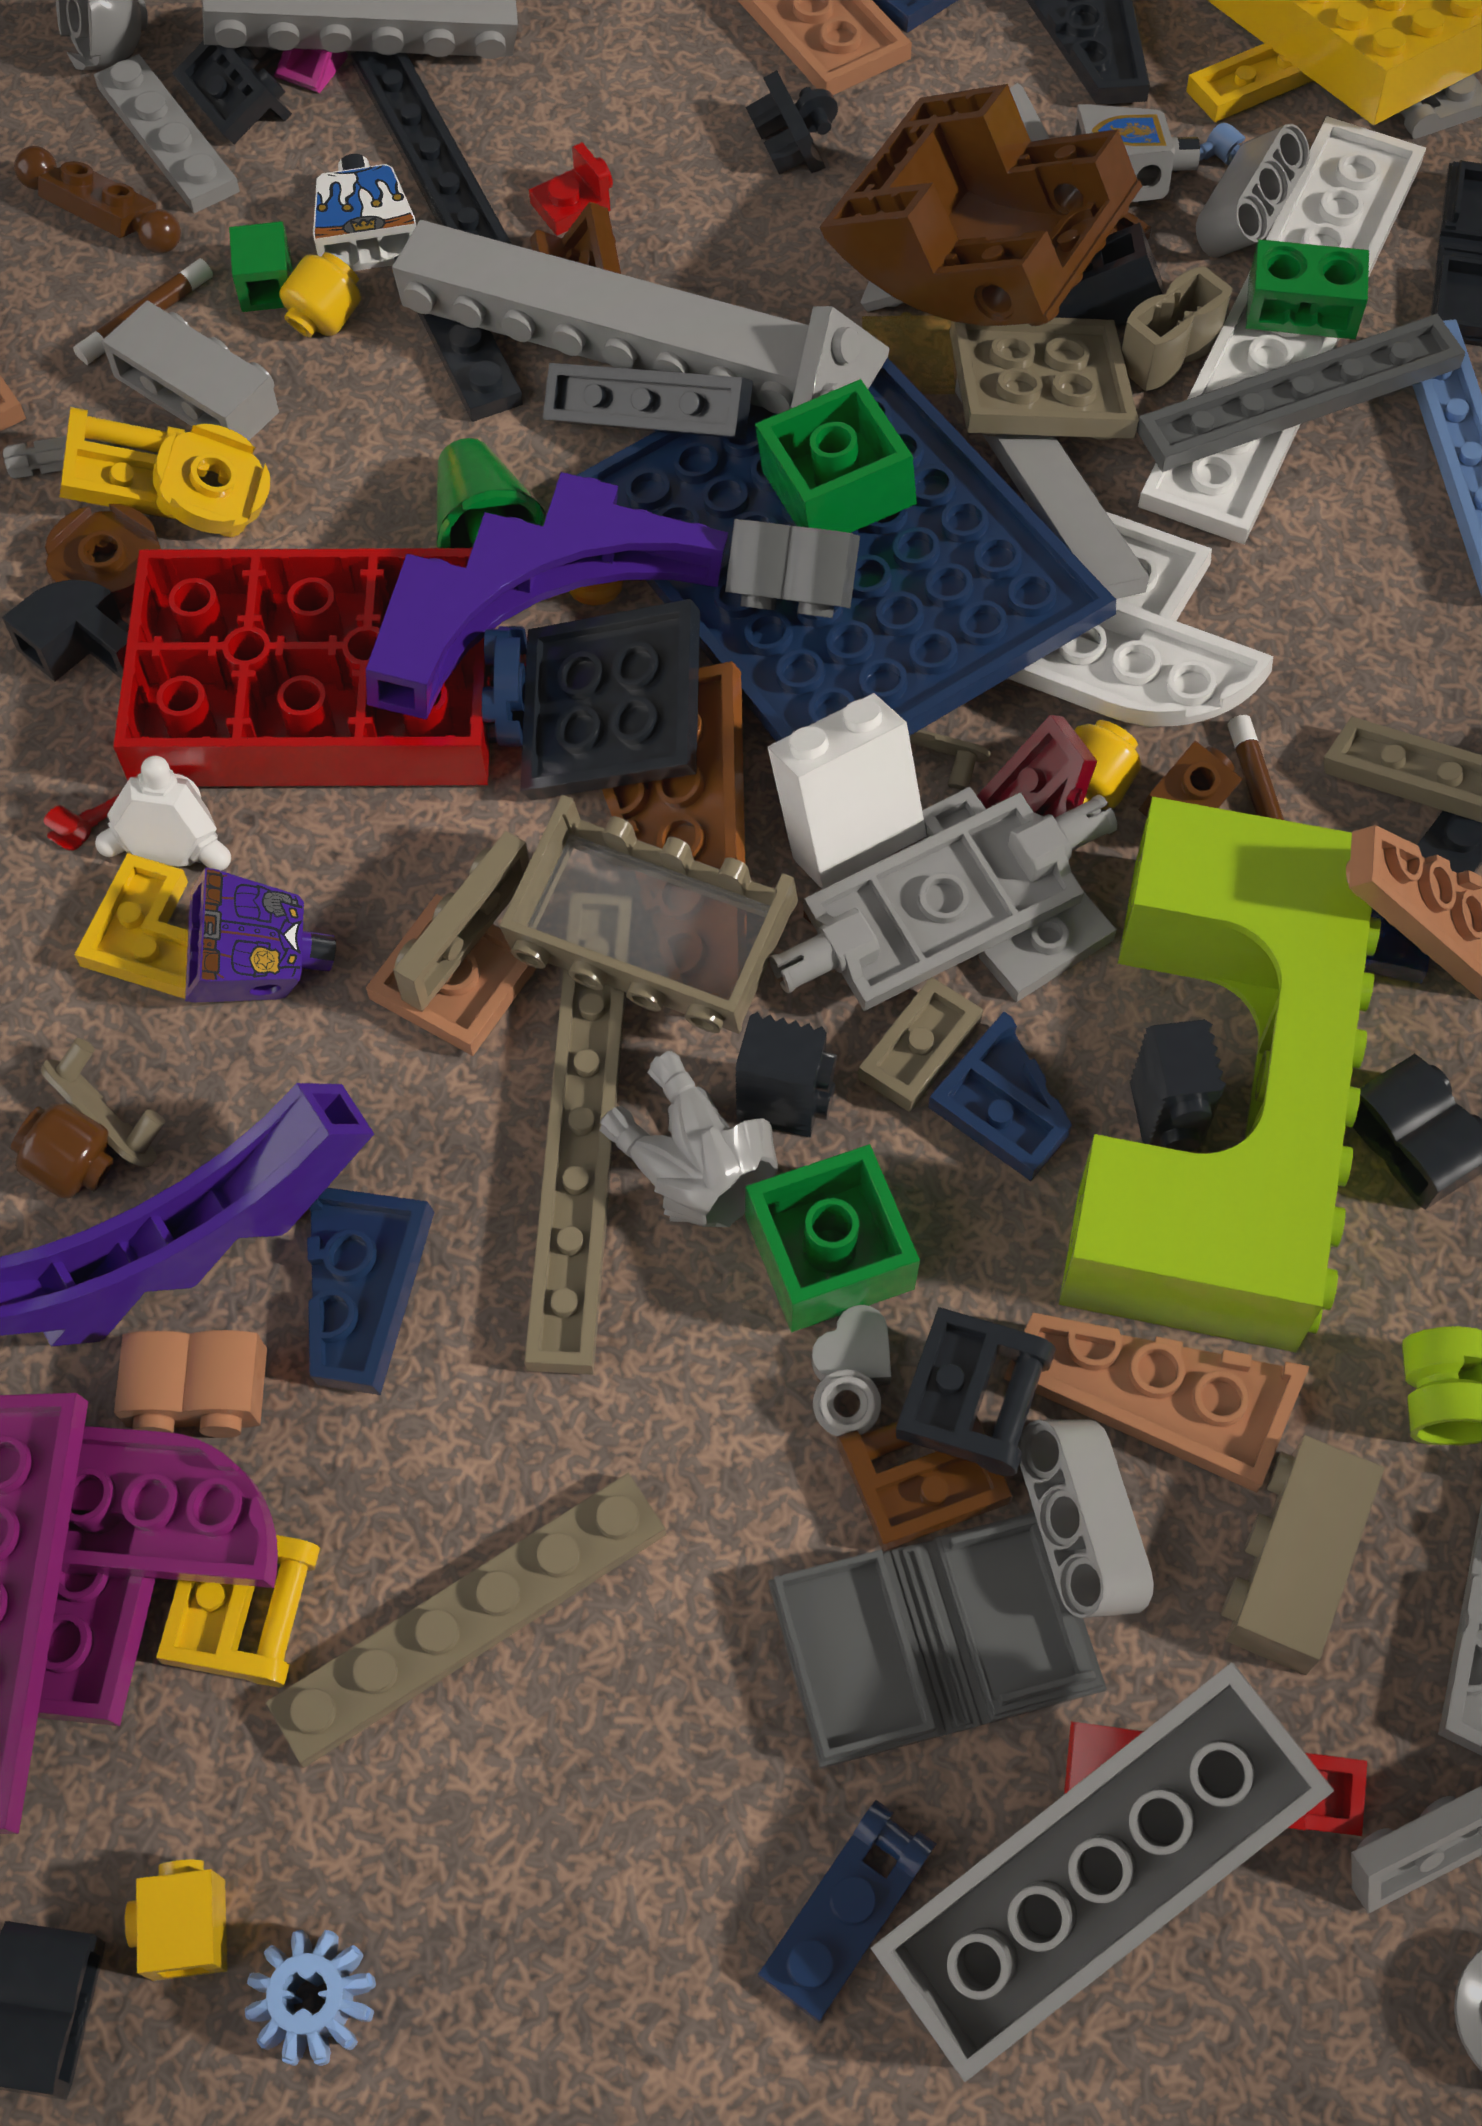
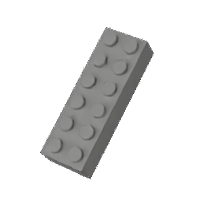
[871,1662,1334,2082]

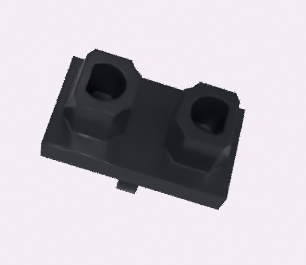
[745,70,838,175]

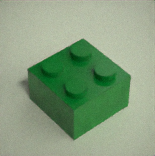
[755,379,917,533]
[745,1144,920,1333]

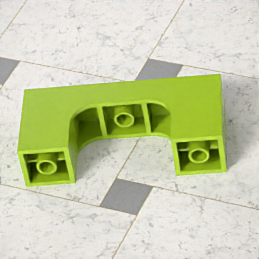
[1058,797,1381,1353]

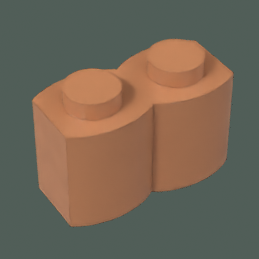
[114,1330,267,1438]

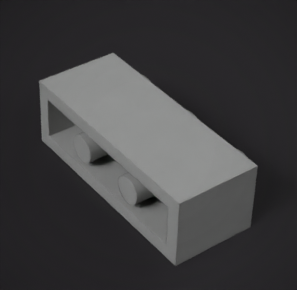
[102,300,279,441]

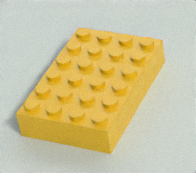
[1207,0,1482,126]

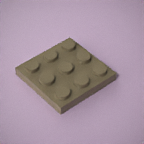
[950,318,1139,440]

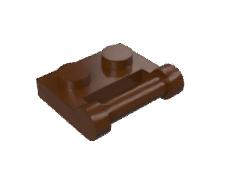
[836,1417,1012,1552]

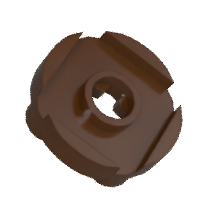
[45,504,161,610]

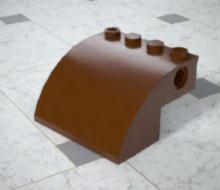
[819,84,1142,326]

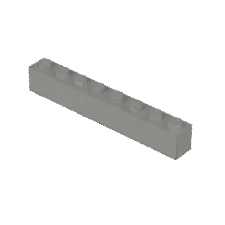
[392,220,809,414]

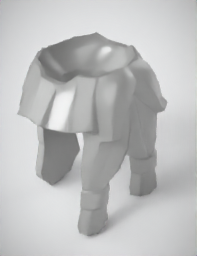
[599,1051,778,1227]

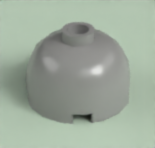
[56,0,148,70]

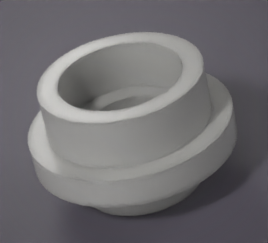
[813,1369,881,1436]

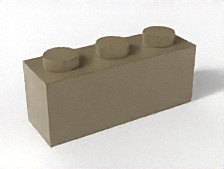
[1221,1435,1385,1675]

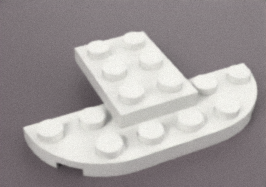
[1008,512,1274,728]

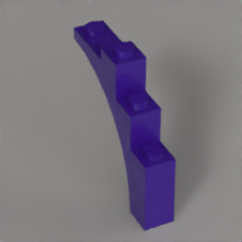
[366,472,728,720]
[0,1083,374,1347]

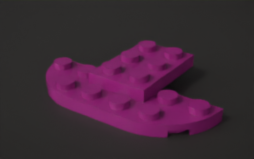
[38,1426,278,1726]

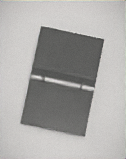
[768,1512,1107,1769]

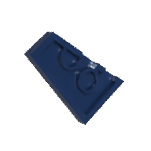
[307,1187,435,1395]

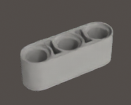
[1196,124,1310,258]
[1018,1419,1154,1618]

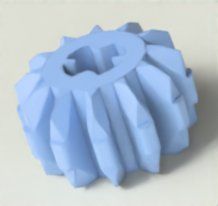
[245,1930,376,2066]

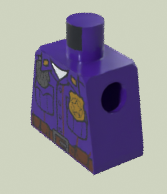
[185,868,336,1003]

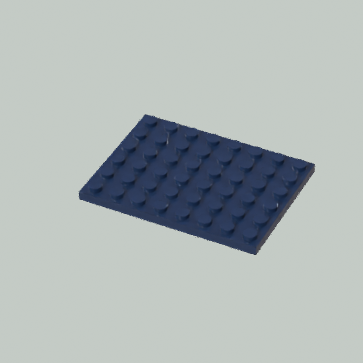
[576,322,1116,742]

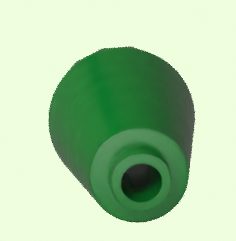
[437,438,547,548]

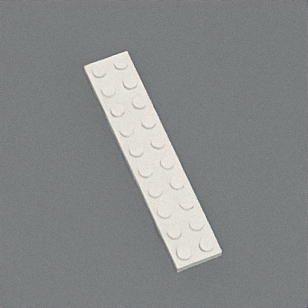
[1138,116,1426,545]

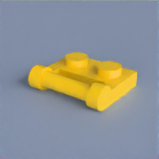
[59,407,185,519]
[156,1535,320,1688]

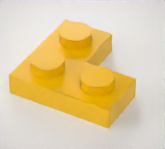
[74,853,188,999]

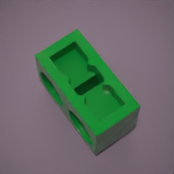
[1245,239,1369,340]

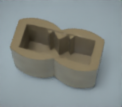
[1122,266,1233,391]

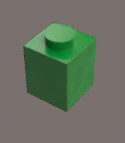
[229,221,293,312]

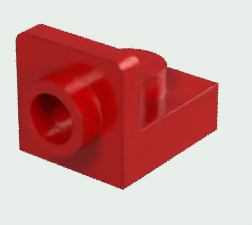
[529,142,613,236]

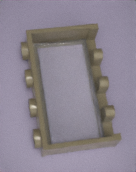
[499,795,798,1034]

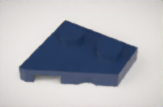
[928,1012,1072,1181]

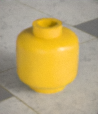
[279,252,361,338]
[1074,720,1142,810]

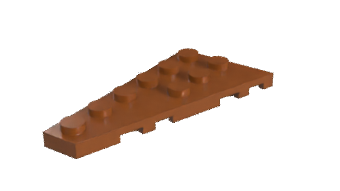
[602,661,747,1001]

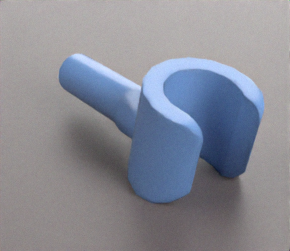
[1199,123,1245,165]

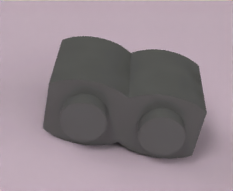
[725,519,860,618]

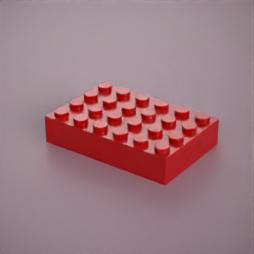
[113,548,496,787]

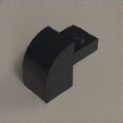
[2,580,129,682]

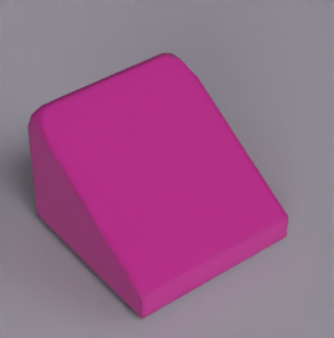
[274,48,348,94]

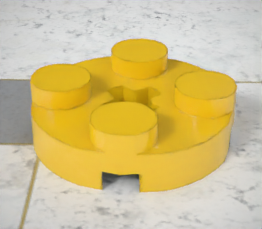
[153,424,270,537]

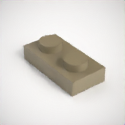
[858,977,983,1112]

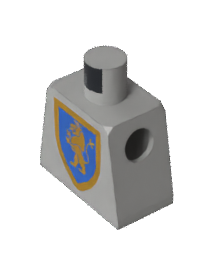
[1074,104,1200,202]

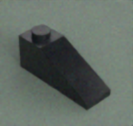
[1055,222,1164,326]

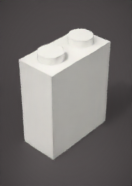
[768,693,927,889]

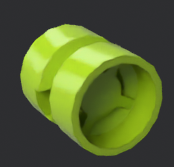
[1402,1326,1482,1446]

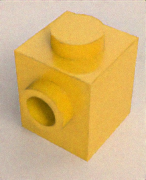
[125,1859,227,1981]

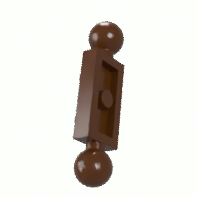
[14,146,181,254]

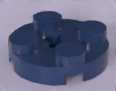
[482,626,527,747]

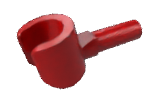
[44,794,119,851]

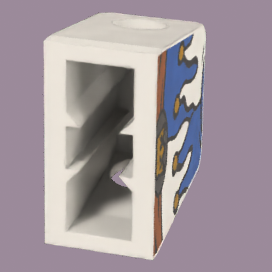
[313,154,416,271]

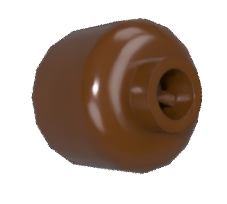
[10,1102,115,1199]

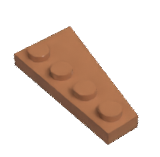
[1346,825,1482,1000]
[1004,1313,1310,1493]

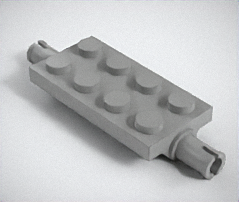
[769,792,1117,1011]

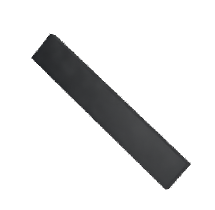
[351,51,512,244]

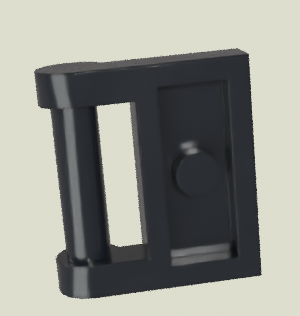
[896,1307,1056,1476]

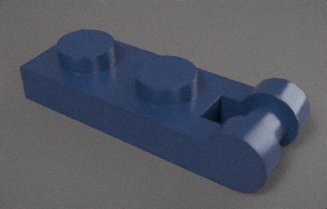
[758,1800,937,2023]

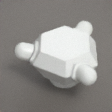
[95,756,231,871]

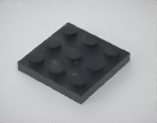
[520,599,700,800]

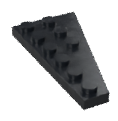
[1026,0,1150,105]

